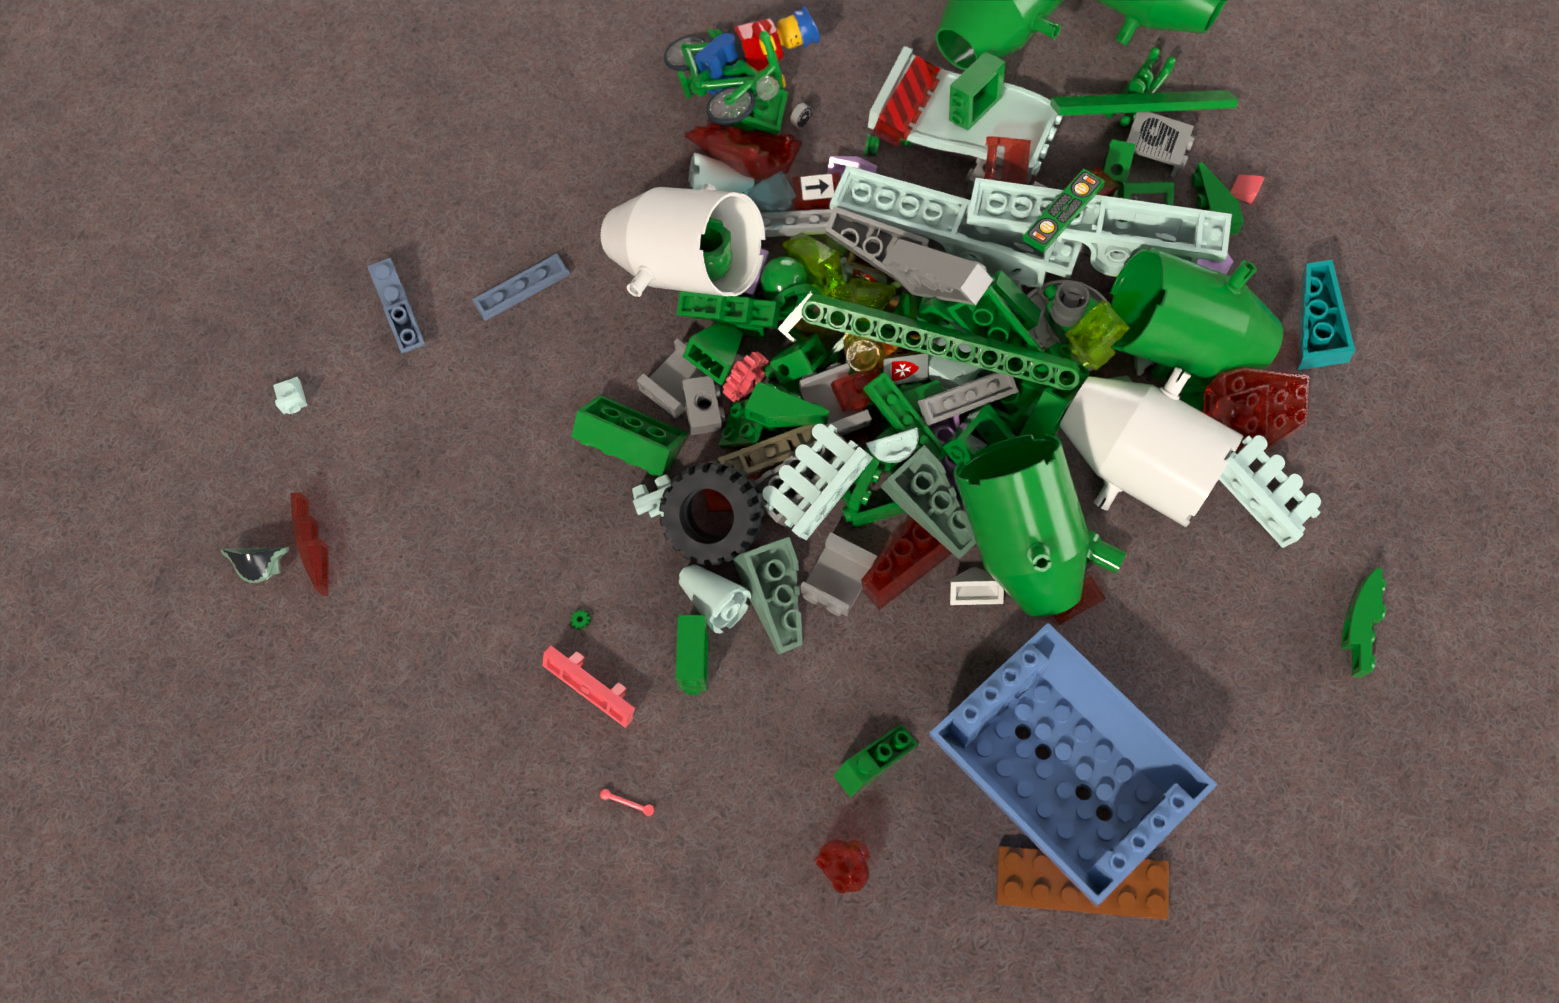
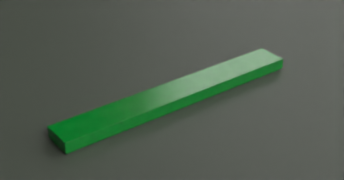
[1050,90,1238,116]

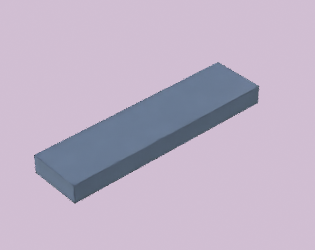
[472,253,570,321]

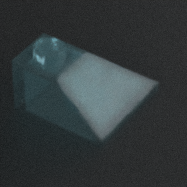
[741,171,797,213]

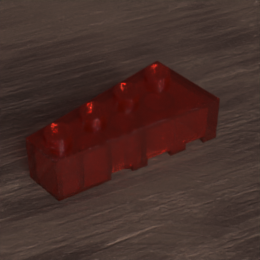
[861,517,953,610]

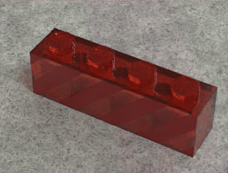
[872,55,941,147]

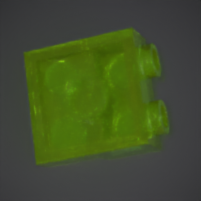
[827,278,896,322]
[1065,299,1130,370]

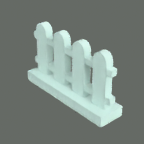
[762,424,873,540]
[1219,435,1321,548]

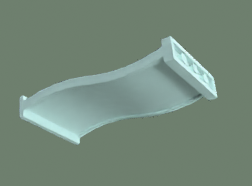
[868,46,1063,184]

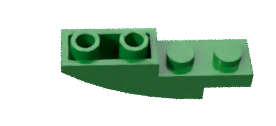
[849,426,899,511]
[1341,568,1386,677]

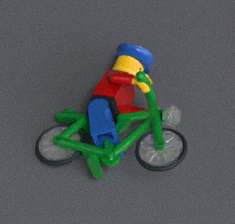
[664,5,820,124]

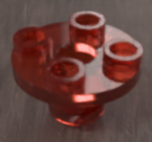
[815,839,870,894]

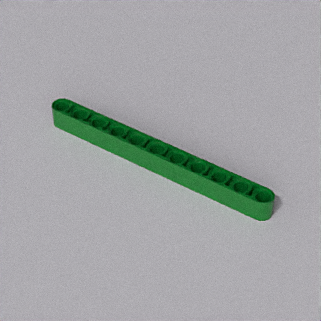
[801,294,1080,390]

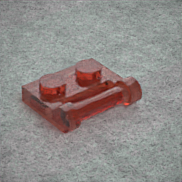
[982,136,1031,185]

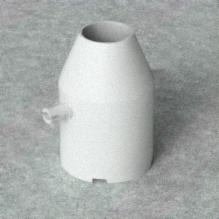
[601,183,765,297]
[1059,367,1243,527]

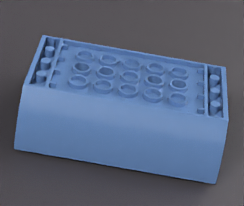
[929,623,1217,907]

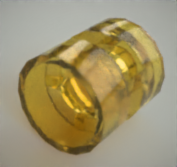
[843,333,880,372]

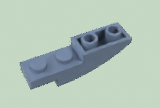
[367,258,425,354]

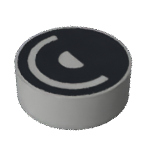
[790,103,812,128]

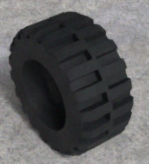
[659,461,765,565]

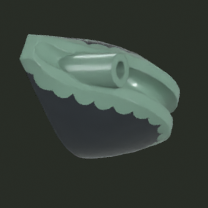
[221,547,289,583]

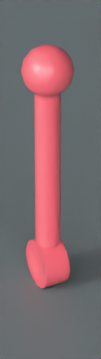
[600,789,654,816]

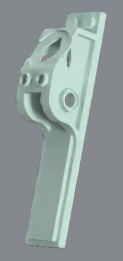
[830,165,1083,287]
[967,178,1232,277]

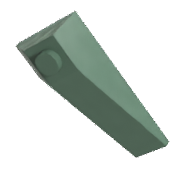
[881,445,976,559]
[733,537,803,654]

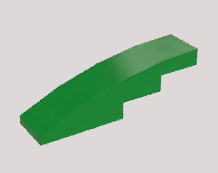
[676,291,781,328]

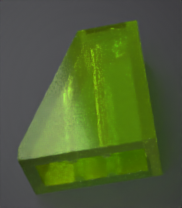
[783,232,846,299]

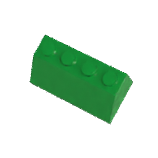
[947,285,1045,378]
[571,395,689,476]

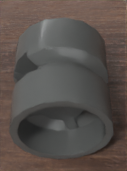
[1050,280,1090,327]

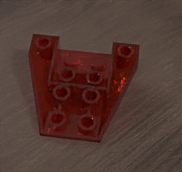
[684,123,802,181]
[1204,367,1309,454]

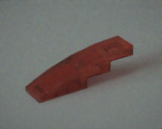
[291,492,329,596]

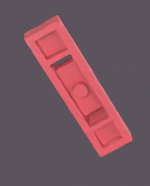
[542,646,635,728]

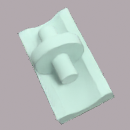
[632,475,671,518]

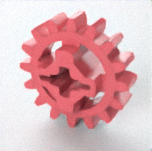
[723,351,769,402]

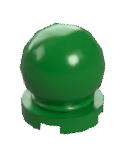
[700,218,732,282]
[759,256,815,321]

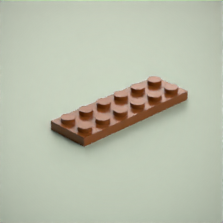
[996,846,1169,920]

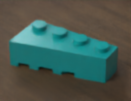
[1298,260,1355,370]

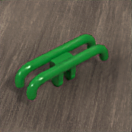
[1104,47,1176,128]

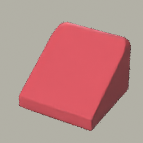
[1230,175,1265,204]

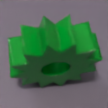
[570,610,591,630]

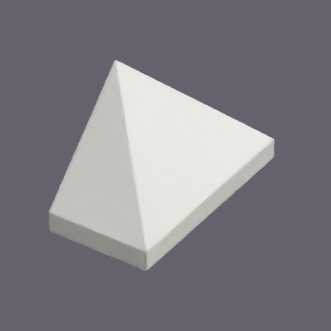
[950,567,1004,605]

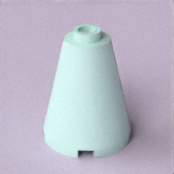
[688,153,754,195]
[679,564,751,633]

